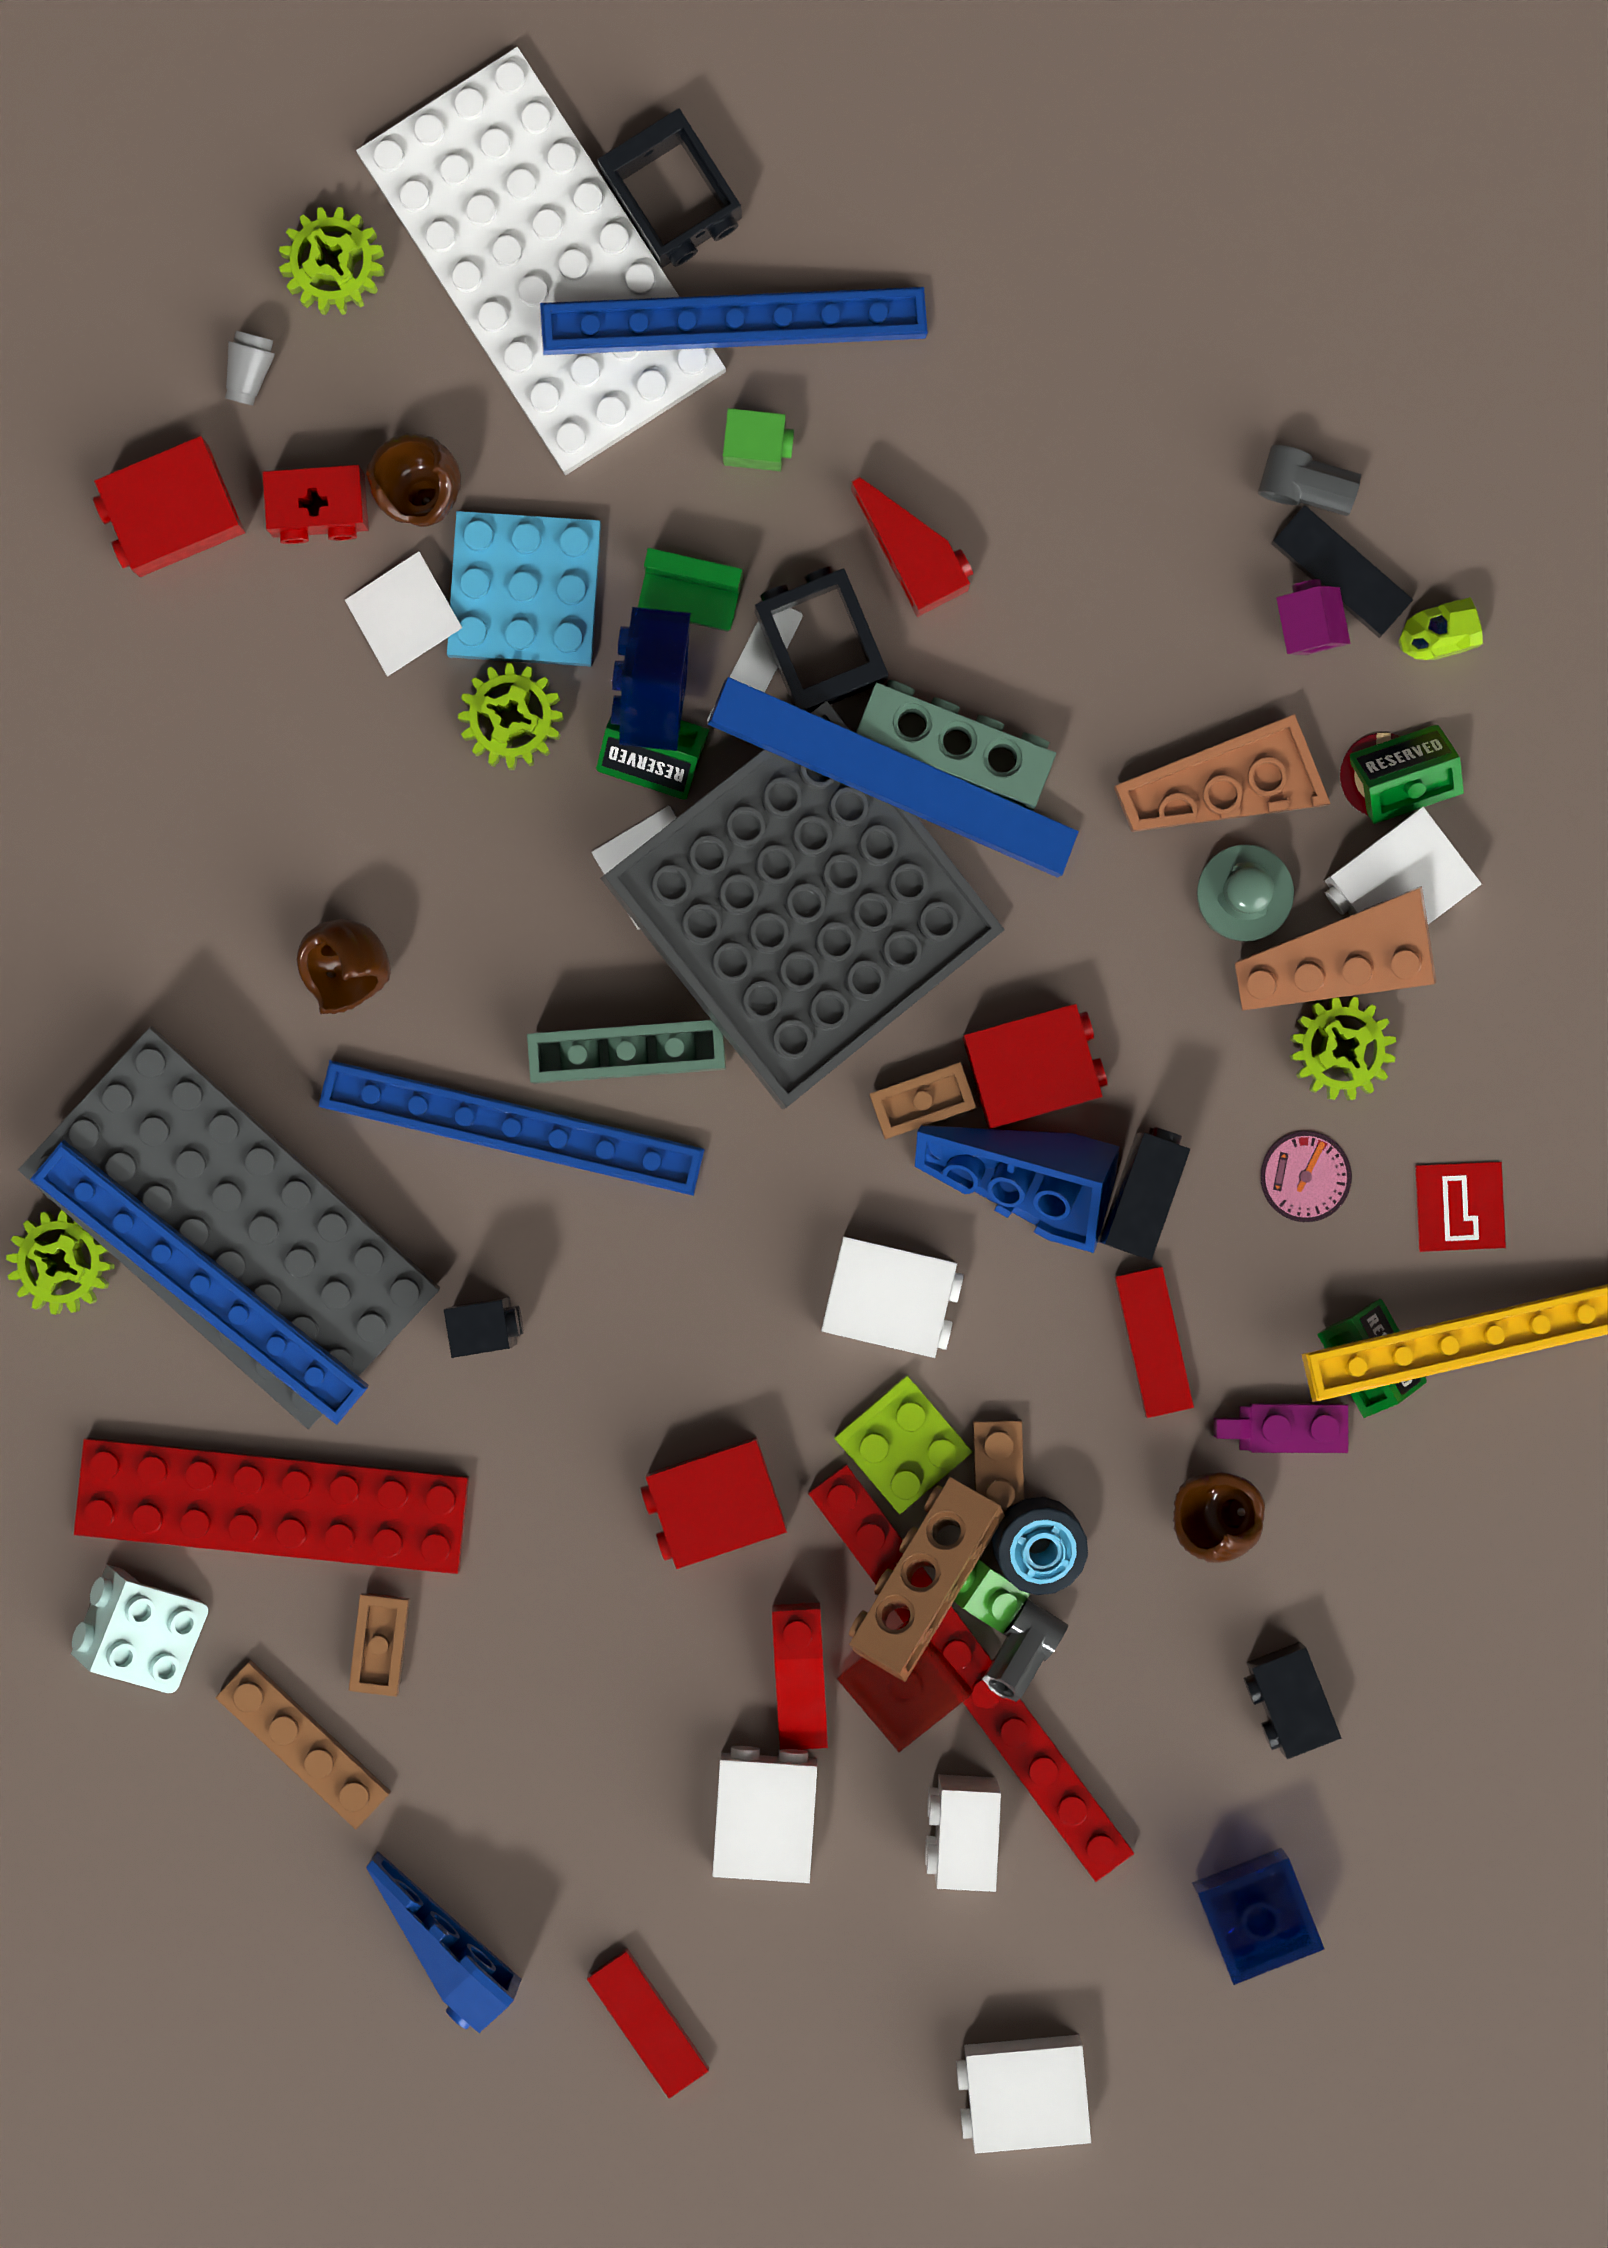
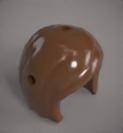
[366,433,461,527]
[297,919,391,1014]
[1173,1472,1265,1563]

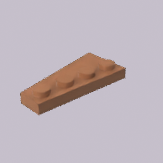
[1114,714,1331,832]
[1235,886,1436,1011]

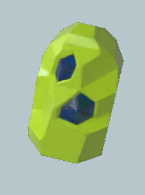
[1398,597,1483,660]

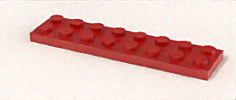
[74,1438,469,1574]

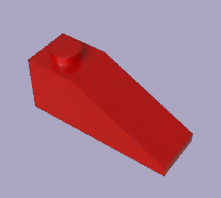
[851,477,973,617]
[772,1602,828,1750]

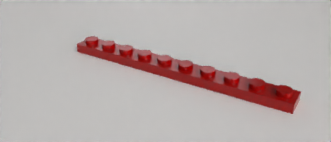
[808,1464,1135,1882]

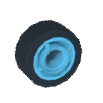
[992,1497,1088,1595]

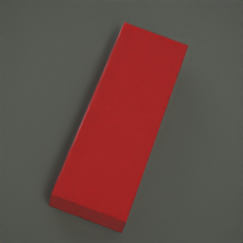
[1114,1266,1194,1418]
[587,1949,709,2099]

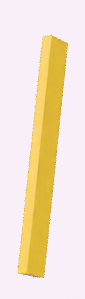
[1301,1284,1608,1402]

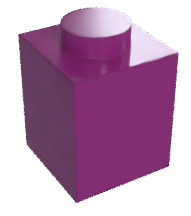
[1276,579,1351,655]

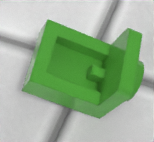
[954,1559,1030,1634]

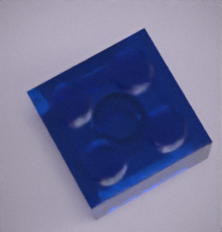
[611,607,691,751]
[1192,1847,1325,1985]

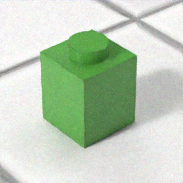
[723,408,794,471]

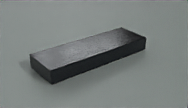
[1271,505,1413,638]

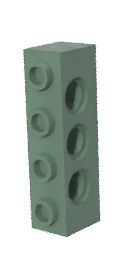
[856,680,1057,811]
[527,1020,726,1084]

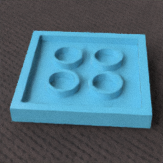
[447,511,601,667]

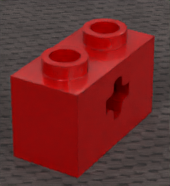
[262,465,369,544]

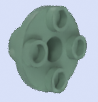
[1197,845,1294,942]

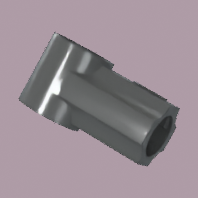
[1258,445,1361,516]
[982,1598,1068,1702]

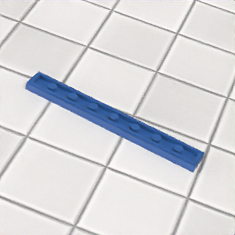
[539,287,928,355]
[708,677,1079,878]
[318,1060,705,1196]
[30,1140,369,1425]

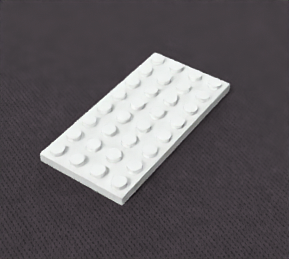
[356,47,726,476]

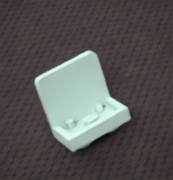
[71,1564,208,1693]

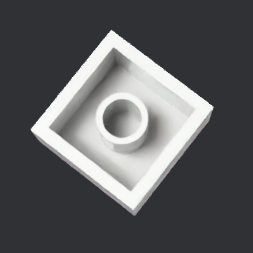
[925,1774,1001,1892]

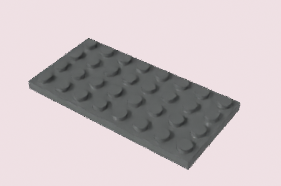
[18,1026,440,1430]

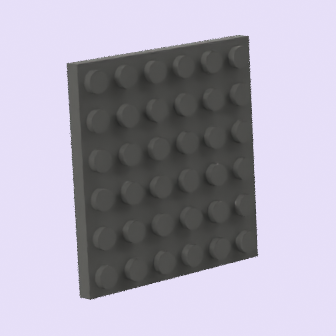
[600,701,1005,1109]

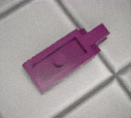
[1214,1403,1348,1453]

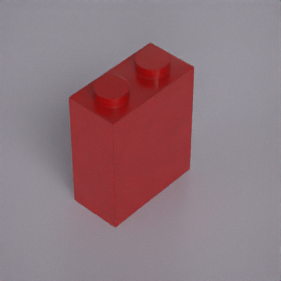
[93,436,246,577]
[962,1004,1108,1129]
[640,1437,787,1569]

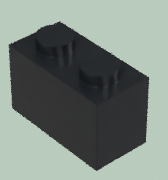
[444,1297,524,1358]
[1243,1642,1342,1759]

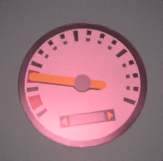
[1261,1131,1352,1222]

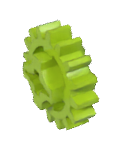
[279,207,385,315]
[458,663,564,770]
[1289,997,1396,1101]
[6,1210,115,1315]

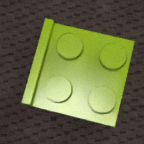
[834,1375,973,1515]

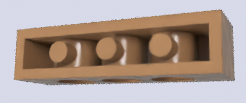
[849,1477,1005,1682]

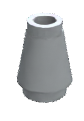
[225,331,275,406]

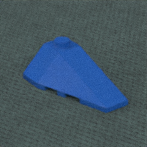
[915,1125,1120,1253]
[366,1852,522,2033]

